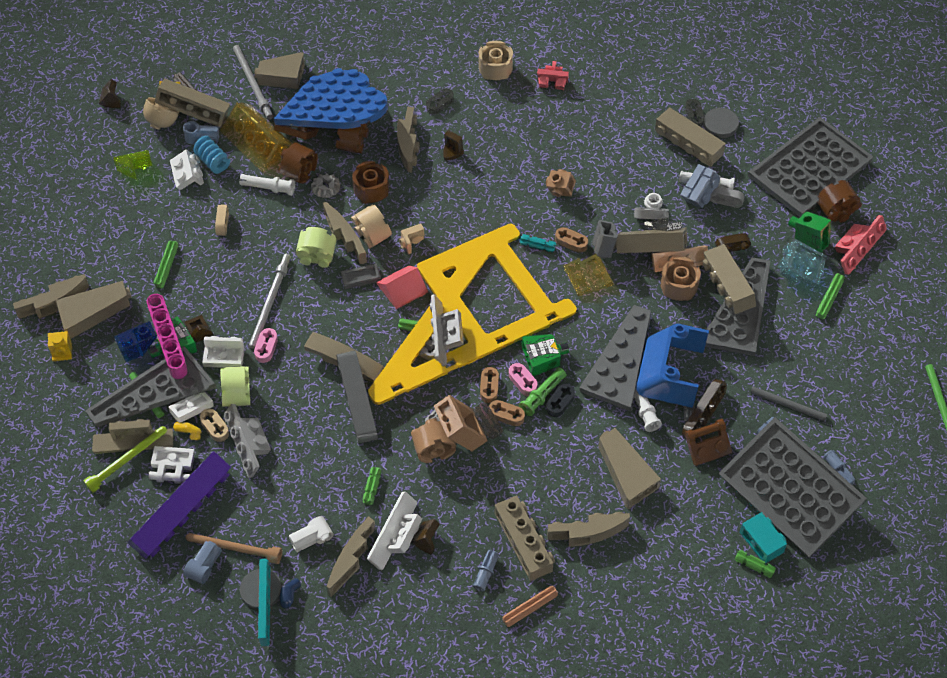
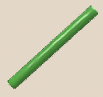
[925,364,947,431]

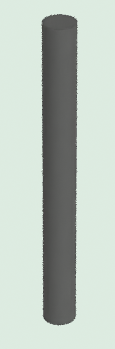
[750,386,828,422]

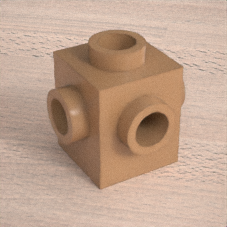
[546,169,576,197]

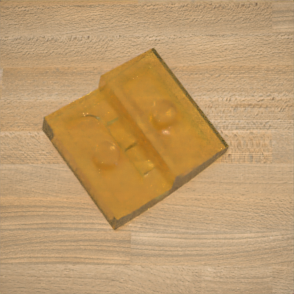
[563,254,614,296]

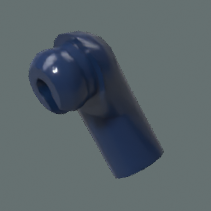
[280,578,301,609]

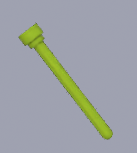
[83,426,167,493]

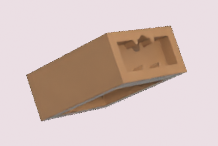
[434,395,488,451]

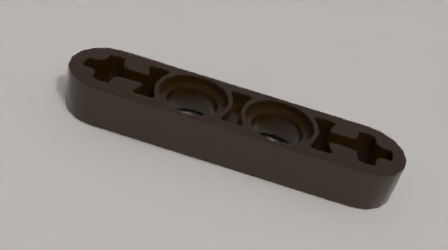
[682,379,727,441]

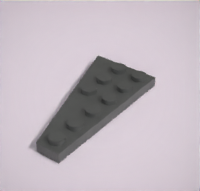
[705,257,770,356]
[579,305,651,412]
[85,346,217,427]

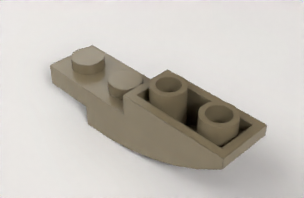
[397,107,420,173]
[13,274,89,319]
[547,512,630,547]

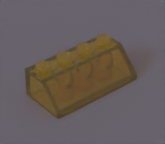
[220,102,292,172]

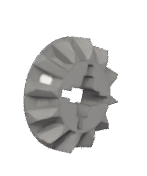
[311,173,340,198]

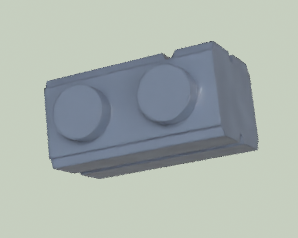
[680,164,721,208]

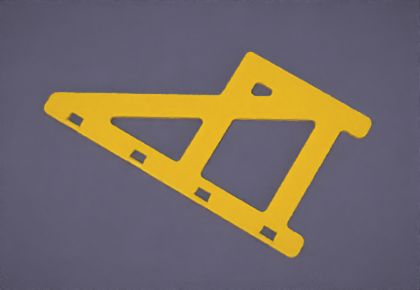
[368,224,577,405]

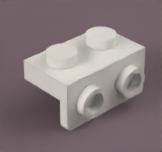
[170,150,204,190]
[202,336,245,368]

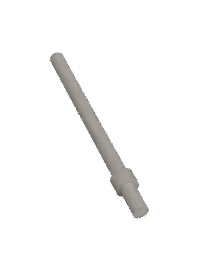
[233,45,273,119]
[248,254,291,349]

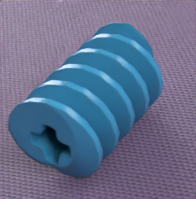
[193,135,230,174]

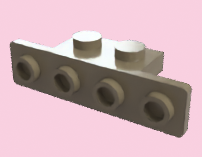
[92,419,173,454]

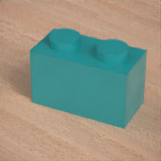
[739,512,787,564]

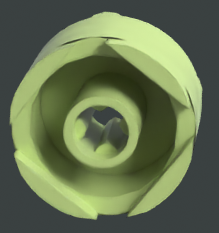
[296,227,337,268]
[221,367,250,407]

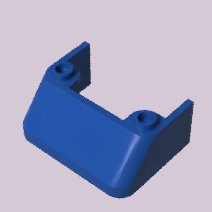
[636,324,709,408]

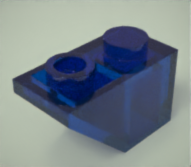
[114,321,157,362]

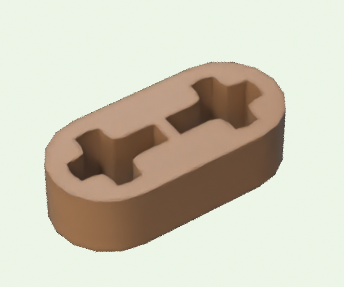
[555,227,588,252]
[480,367,499,403]
[489,400,525,426]

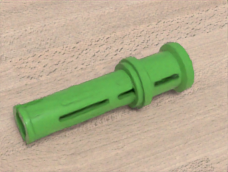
[519,367,566,416]

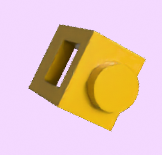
[48,331,72,361]

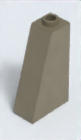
[614,227,688,253]
[56,281,132,339]
[598,428,661,509]

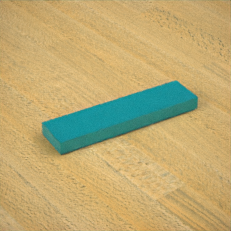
[258,559,271,646]

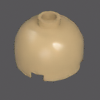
[143,97,179,130]

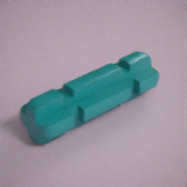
[520,234,556,252]

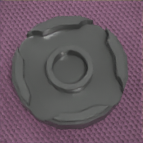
[703,108,739,138]
[240,569,282,610]

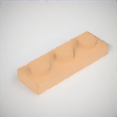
[652,245,708,272]

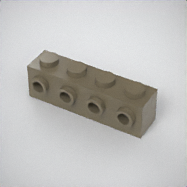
[154,78,230,127]
[655,107,726,167]
[702,244,756,314]
[494,495,555,581]

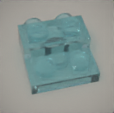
[778,239,827,288]

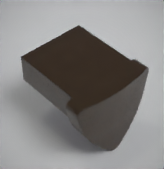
[99,79,121,108]
[443,130,464,161]
[184,315,213,343]
[411,519,440,555]

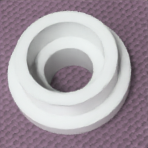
[644,193,663,208]

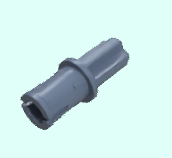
[823,450,855,485]
[472,550,499,592]

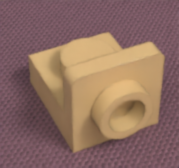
[399,224,424,254]

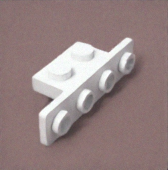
[367,492,422,570]

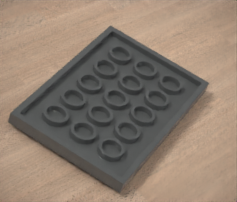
[748,117,874,217]
[718,417,867,558]

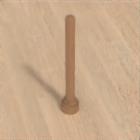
[186,533,282,564]

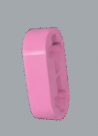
[254,328,278,363]
[509,363,537,396]

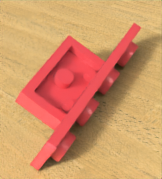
[835,215,887,275]

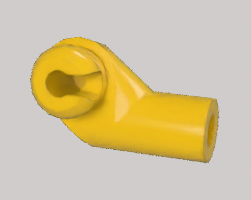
[173,422,202,440]

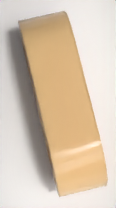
[215,205,229,236]
[200,409,229,442]

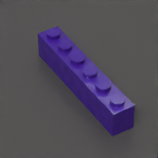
[127,451,231,559]

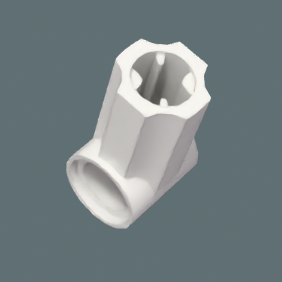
[289,516,333,552]

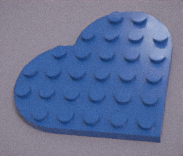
[274,68,388,129]

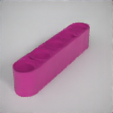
[147,294,188,379]

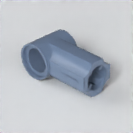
[183,121,219,144]
[183,541,222,584]

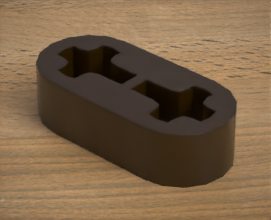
[715,233,751,252]

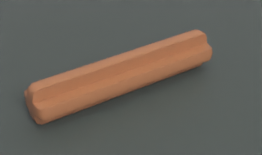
[502,586,558,627]

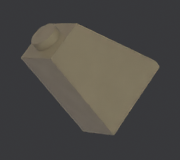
[254,52,305,89]

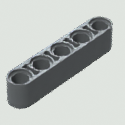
[336,350,378,444]

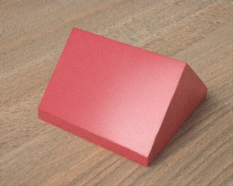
[377,266,428,309]

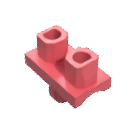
[537,61,569,90]

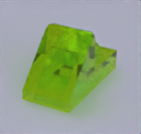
[113,150,152,180]

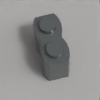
[592,220,618,259]

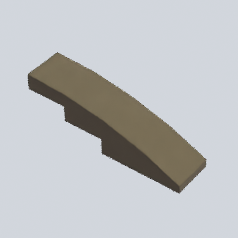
[323,202,367,264]
[304,332,384,382]
[327,516,376,597]

